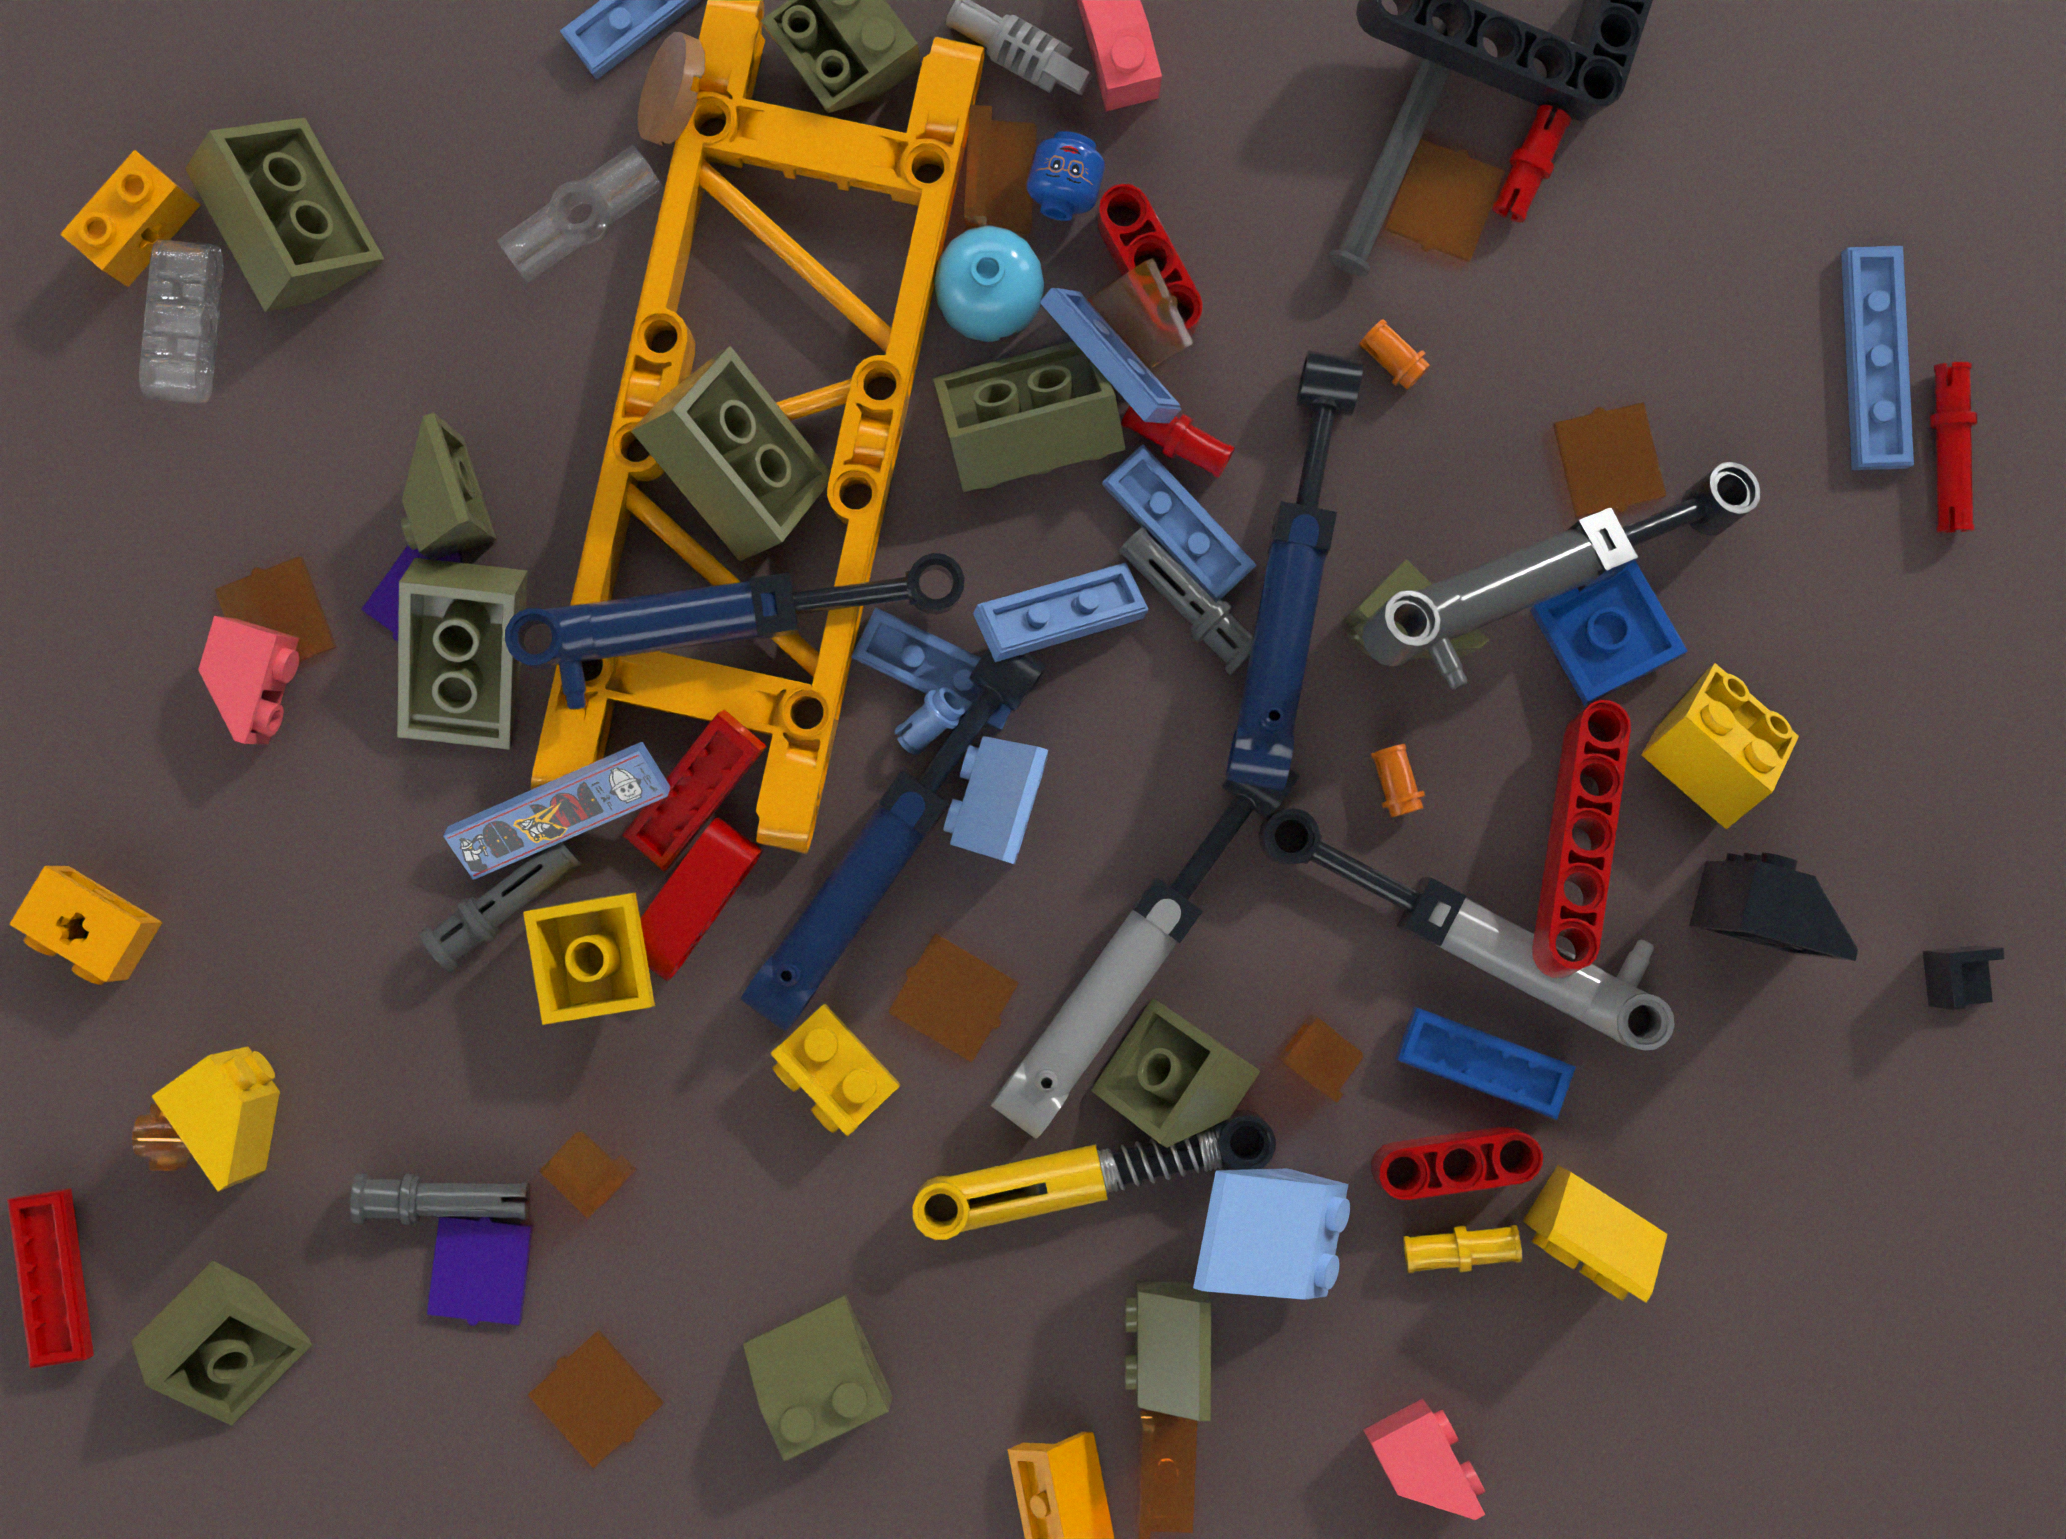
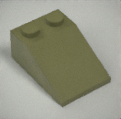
[397,558,528,749]

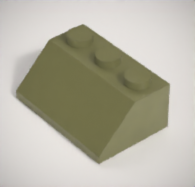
[185,117,384,312]
[933,341,1126,492]
[631,346,831,561]

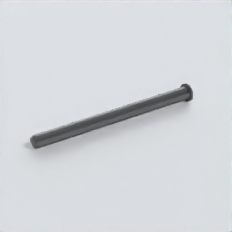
[1327,0,1482,276]

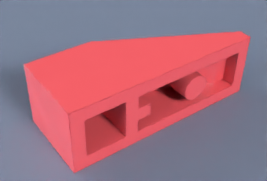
[1077,0,1162,112]

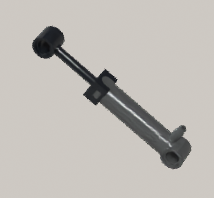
[1362,462,1760,690]

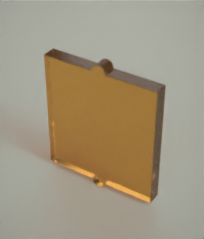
[1384,139,1505,262]
[1087,259,1193,370]
[1553,402,1667,518]
[214,556,337,667]
[888,933,1019,1062]
[528,1330,664,1468]

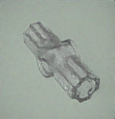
[497,144,663,283]

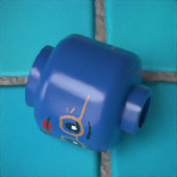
[1026,131,1105,221]

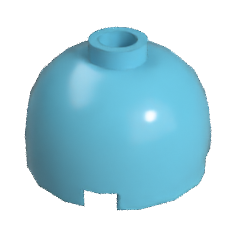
[933,225,1044,342]

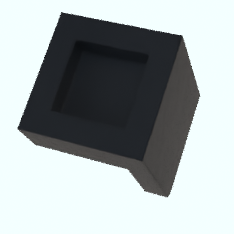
[1923,946,2005,1010]

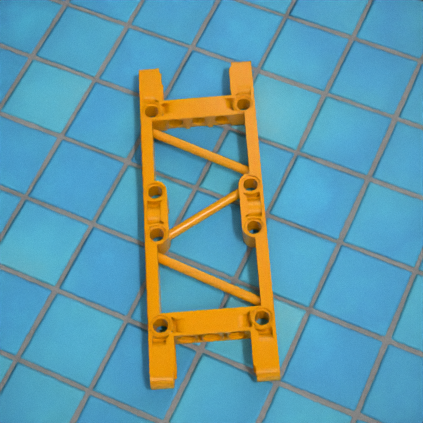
[531,0,985,854]

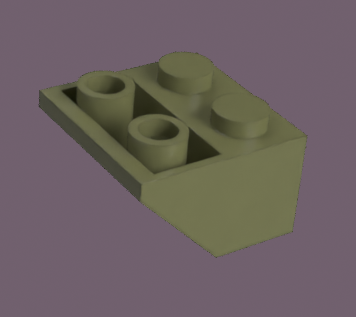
[761,0,921,113]

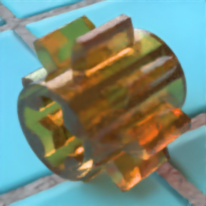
[132,1104,194,1171]

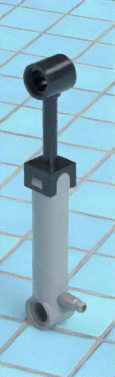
[990,768,1300,1139]
[1259,808,1675,1051]

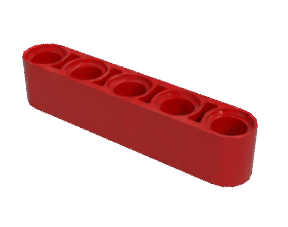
[1532,700,1631,978]

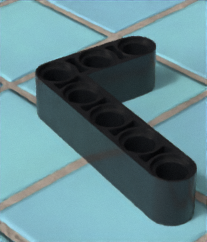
[1356,0,1653,121]

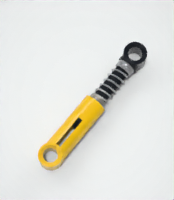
[912,1110,1276,1240]

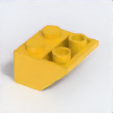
[1641,663,1799,829]
[1522,1165,1668,1303]

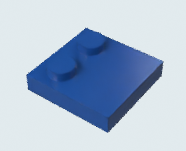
[1530,560,1688,706]

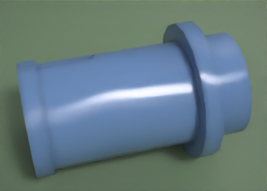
[895,687,965,755]

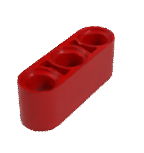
[1098,184,1203,344]
[640,817,763,982]
[1371,1126,1543,1200]

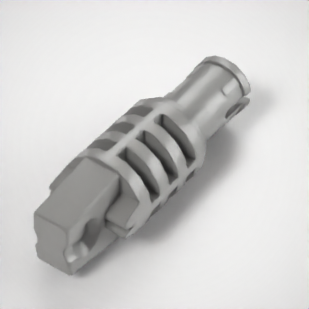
[945,0,1092,96]

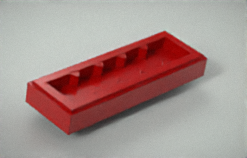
[622,709,767,871]
[7,1188,94,1369]

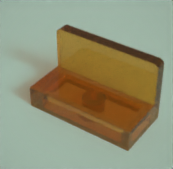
[964,105,1037,234]
[1136,1411,1198,1539]

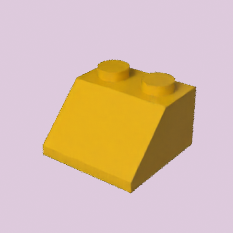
[523,892,655,1025]
[152,1046,280,1191]

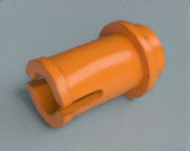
[1358,319,1431,390]
[1371,744,1425,818]

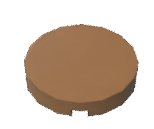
[638,32,705,146]

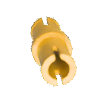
[1403,1225,1522,1274]

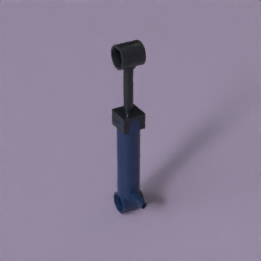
[1226,350,1364,791]
[505,553,965,710]
[740,648,1047,1032]

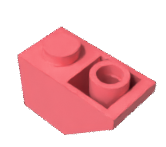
[198,616,300,744]
[1363,1398,1485,1520]

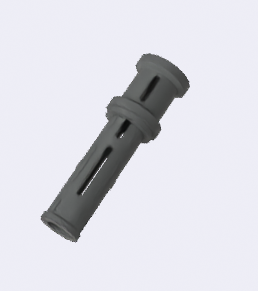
[1118,527,1254,675]
[419,841,582,972]
[350,1173,530,1225]

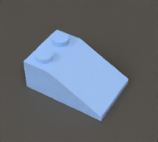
[943,736,1048,864]
[1193,1168,1350,1300]

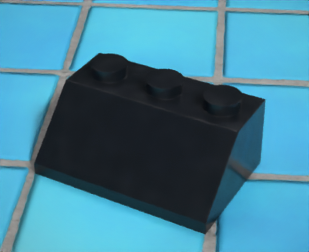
[1689,852,1858,961]

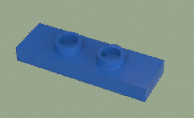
[1395,1007,1576,1120]

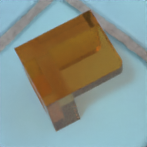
[1277,1013,1363,1103]
[539,1131,637,1219]

